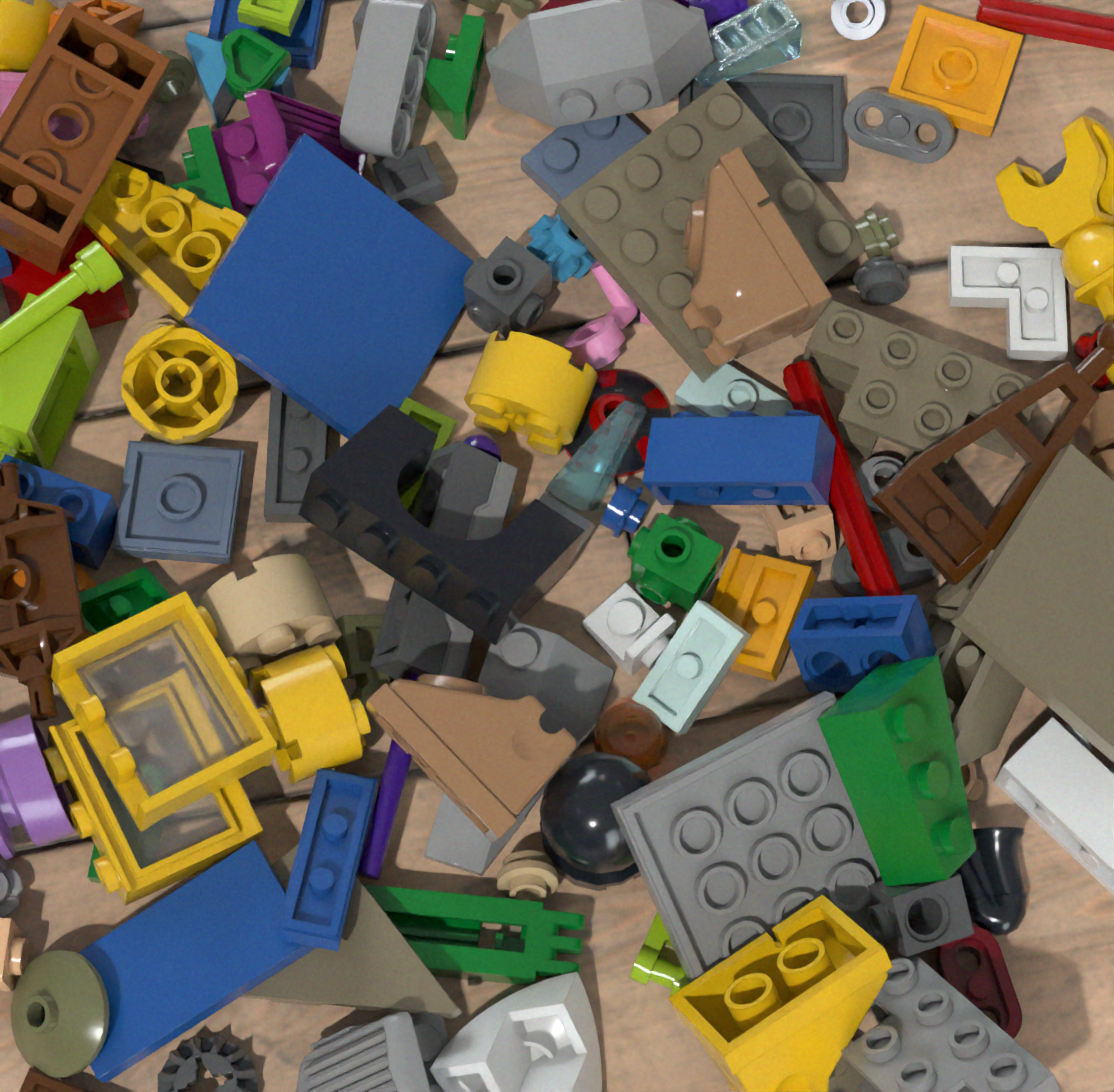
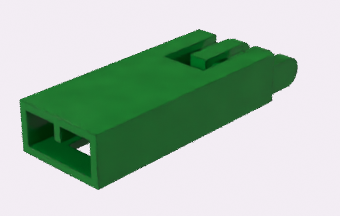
[364,884,586,986]

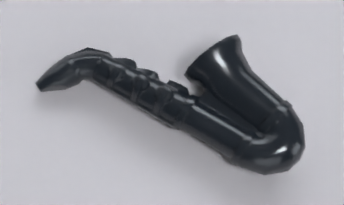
[955,827,1028,936]

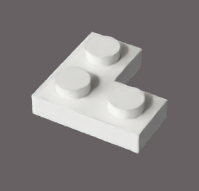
[947,246,1068,361]

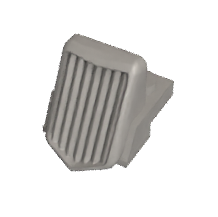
[296,1012,449,1092]

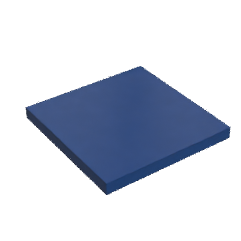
[182,133,474,440]

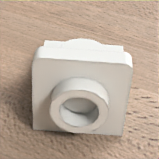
[583,582,676,677]

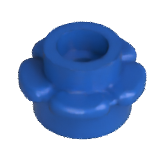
[600,483,649,538]

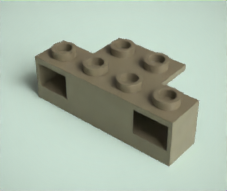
[803,299,1037,481]

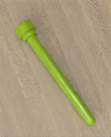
[0,240,123,354]

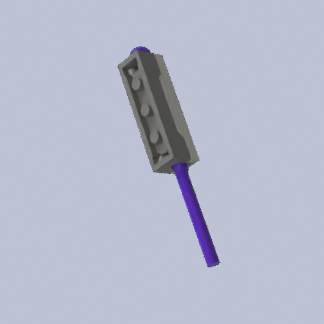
[357,434,518,880]

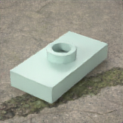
[674,363,794,417]

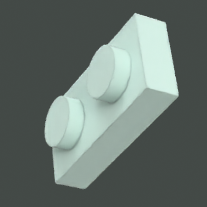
[632,600,752,734]

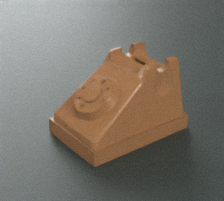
[682,147,832,366]
[365,674,577,843]

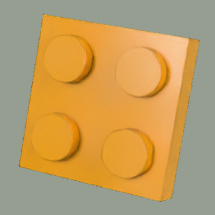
[888,4,1023,138]

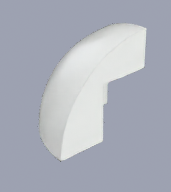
[430,972,602,1092]

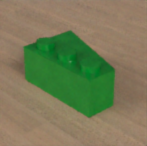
[817,655,976,887]

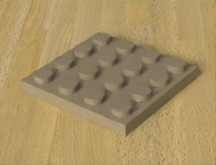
[555,79,866,383]

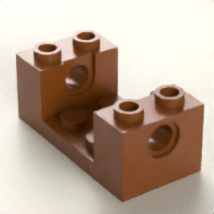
[0,2,171,275]

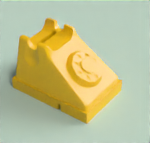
[668,894,893,1092]

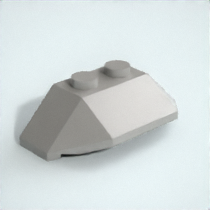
[486,0,714,128]

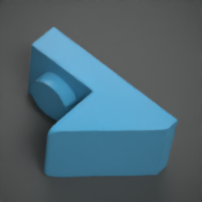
[185,31,295,128]

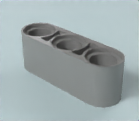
[340,0,437,159]

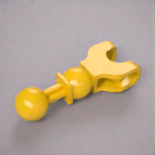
[996,114,1114,384]

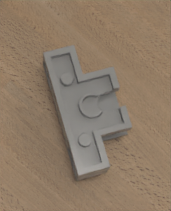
[841,954,1061,1092]

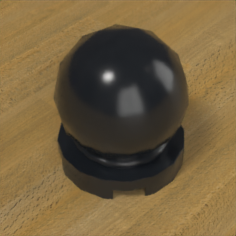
[539,751,653,891]

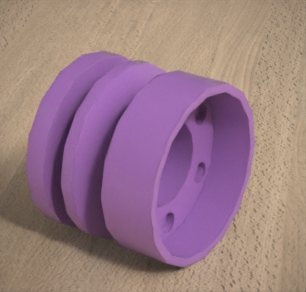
[0,713,76,860]

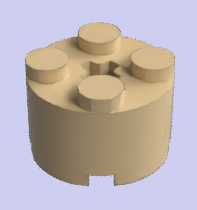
[199,554,341,682]

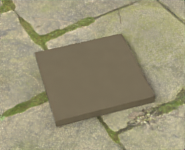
[950,443,1114,763]

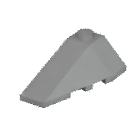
[424,622,614,877]

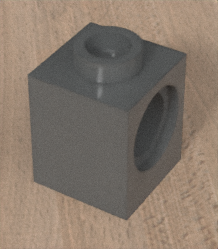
[867,872,974,957]

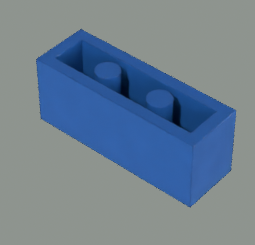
[642,410,836,505]

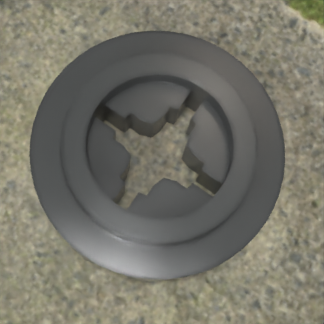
[157,1036,258,1092]

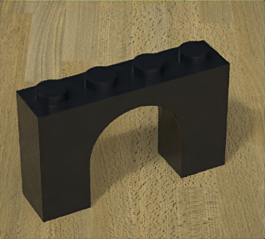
[298,404,585,646]

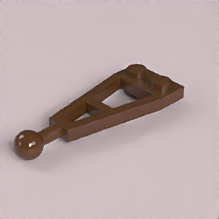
[871,319,1114,585]

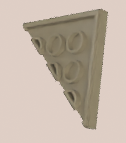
[240,844,462,1018]

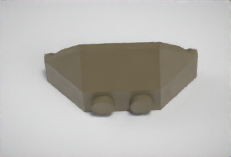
[922,550,1025,767]

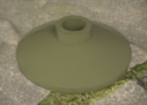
[11,950,110,1078]

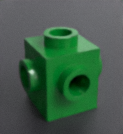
[627,512,724,613]

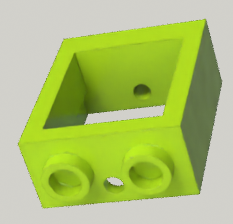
[0,293,101,471]

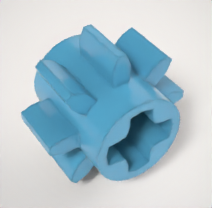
[526,214,596,283]

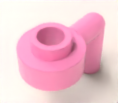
[564,260,638,369]

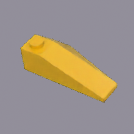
[83,160,246,330]

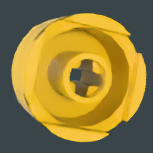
[464,331,598,455]
[248,644,371,785]

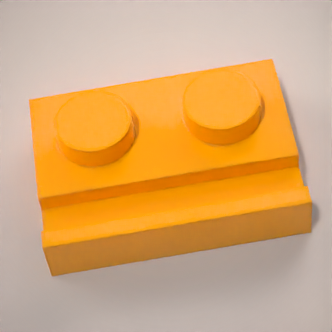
[710,547,816,682]

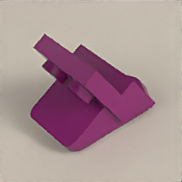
[211,88,368,219]

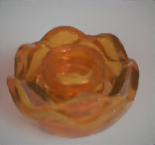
[594,702,668,771]

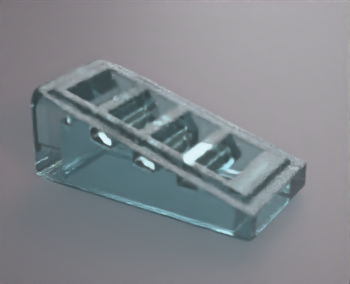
[695,0,802,88]
[545,400,647,511]

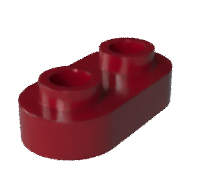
[936,925,1022,1039]

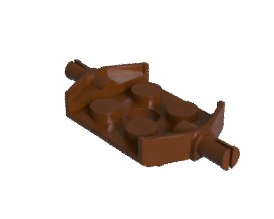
[0,463,96,721]

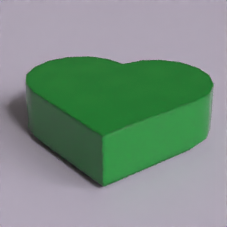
[221,28,292,101]

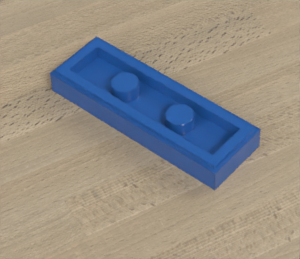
[276,768,378,952]

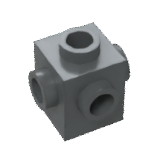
[463,236,552,338]

